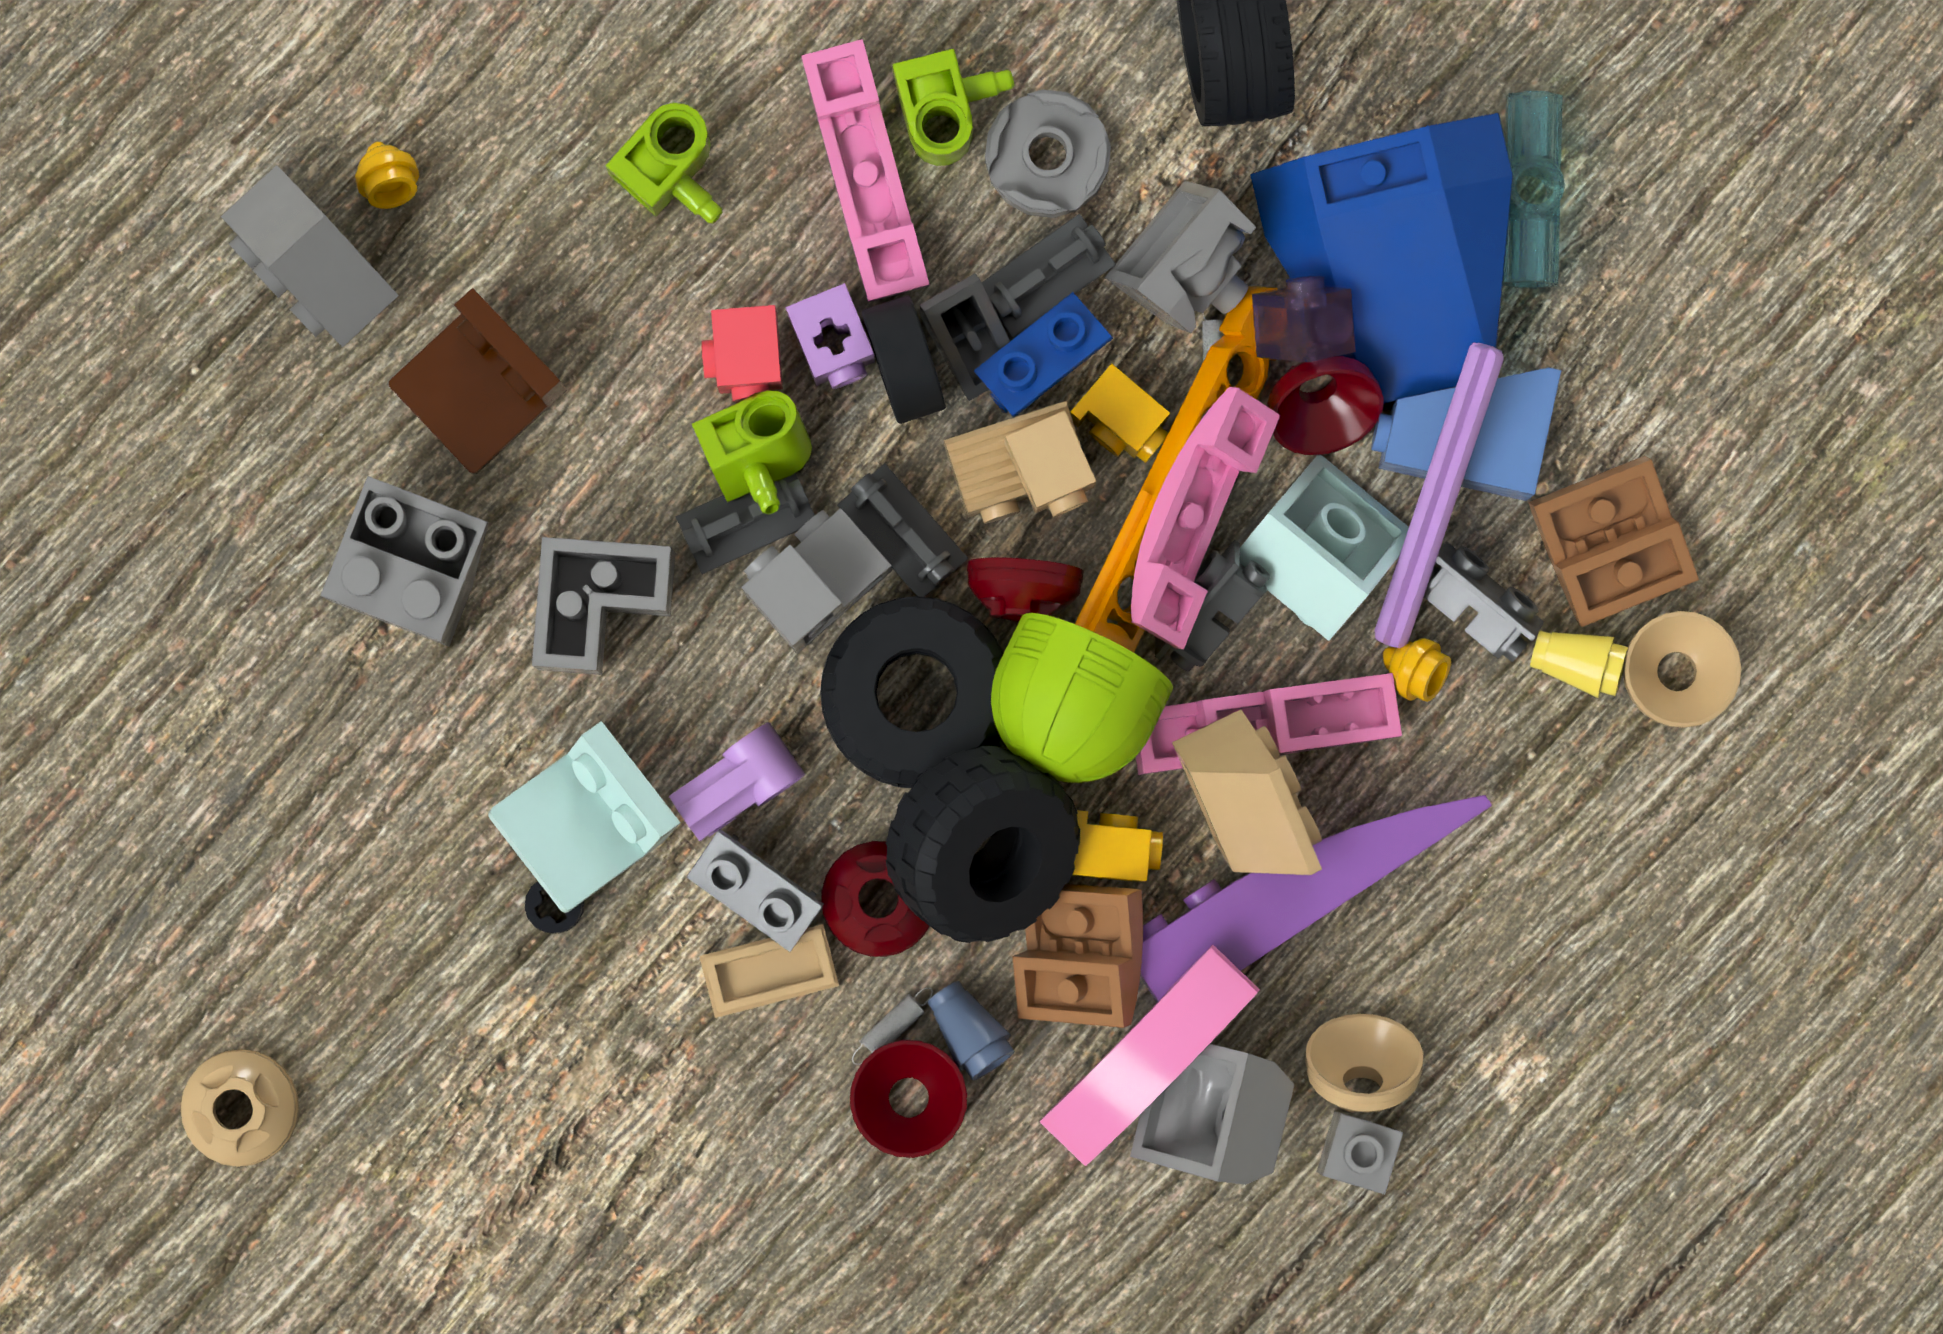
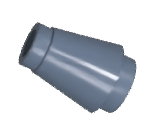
[928,981,1015,1081]

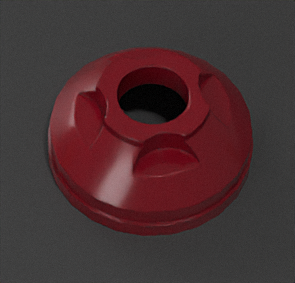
[1267,354,1383,455]
[967,557,1084,622]
[821,841,930,957]
[850,1040,967,1158]

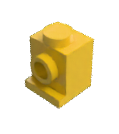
[1070,363,1170,464]
[1072,810,1163,882]

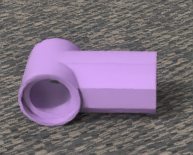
[669,722,806,841]

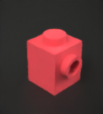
[702,305,783,403]

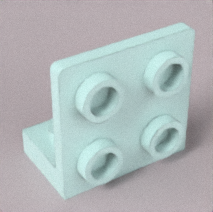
[488,721,680,913]

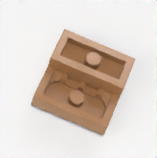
[1528,456,1699,627]
[1012,884,1143,1028]

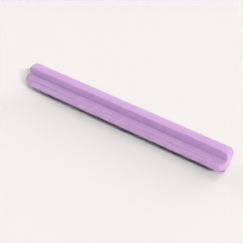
[1374,343,1504,648]

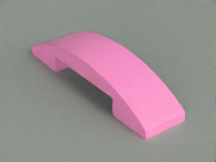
[801,39,930,302]
[1131,387,1280,650]
[1040,945,1260,1166]

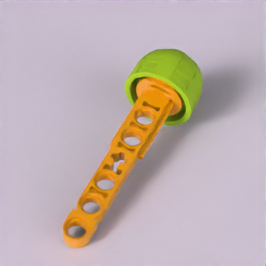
[991,286,1294,783]

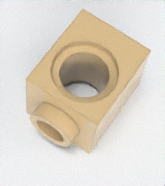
[1004,410,1096,517]

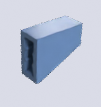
[1371,368,1561,501]

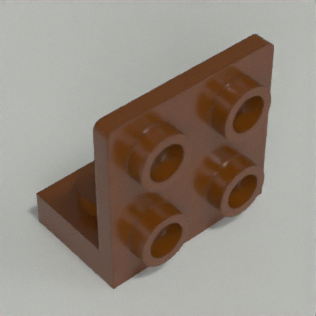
[389,288,567,474]

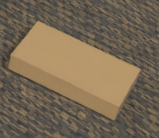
[699,924,840,1018]

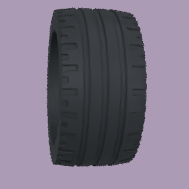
[1177,0,1295,126]

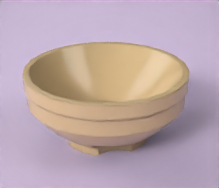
[1623,611,1741,728]
[1305,1014,1423,1113]
[181,1049,299,1167]

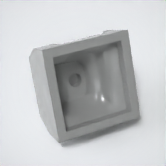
[1104,181,1256,333]
[1130,1044,1294,1185]

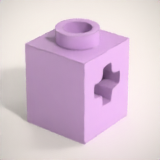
[786,283,875,389]

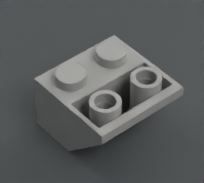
[320,476,489,647]

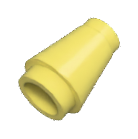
[1530,630,1628,698]

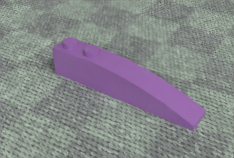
[1140,795,1492,1002]

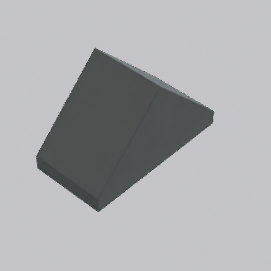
[920,273,1010,401]

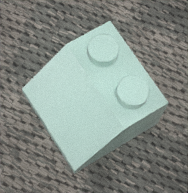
[1240,455,1409,641]

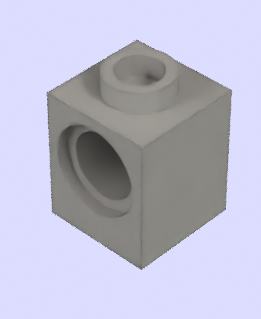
[1316,1111,1403,1195]

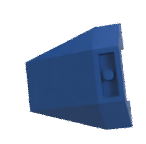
[1250,113,1513,403]

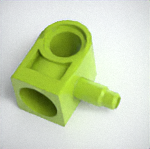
[893,49,1015,166]
[605,103,723,224]
[692,390,812,514]

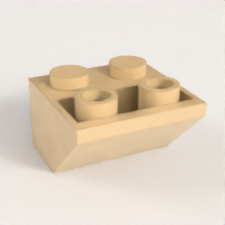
[1172,709,1322,875]

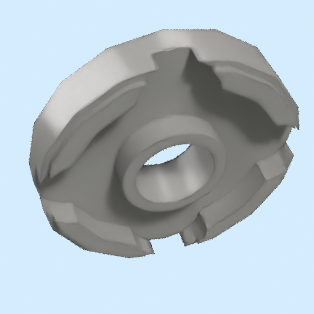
[985,89,1111,218]

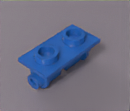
[974,292,1113,418]

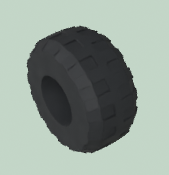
[820,596,1004,788]
[885,746,1080,943]

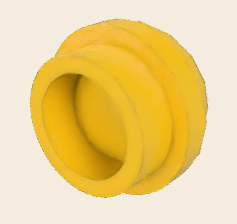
[355,141,419,209]
[1383,638,1451,702]

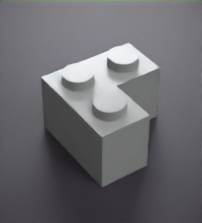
[221,165,399,347]
[741,508,892,654]
[532,537,676,675]

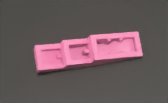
[1136,673,1402,775]

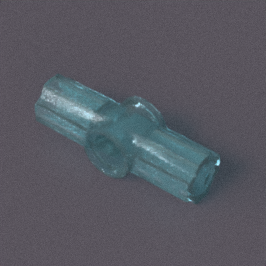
[1503,91,1565,289]

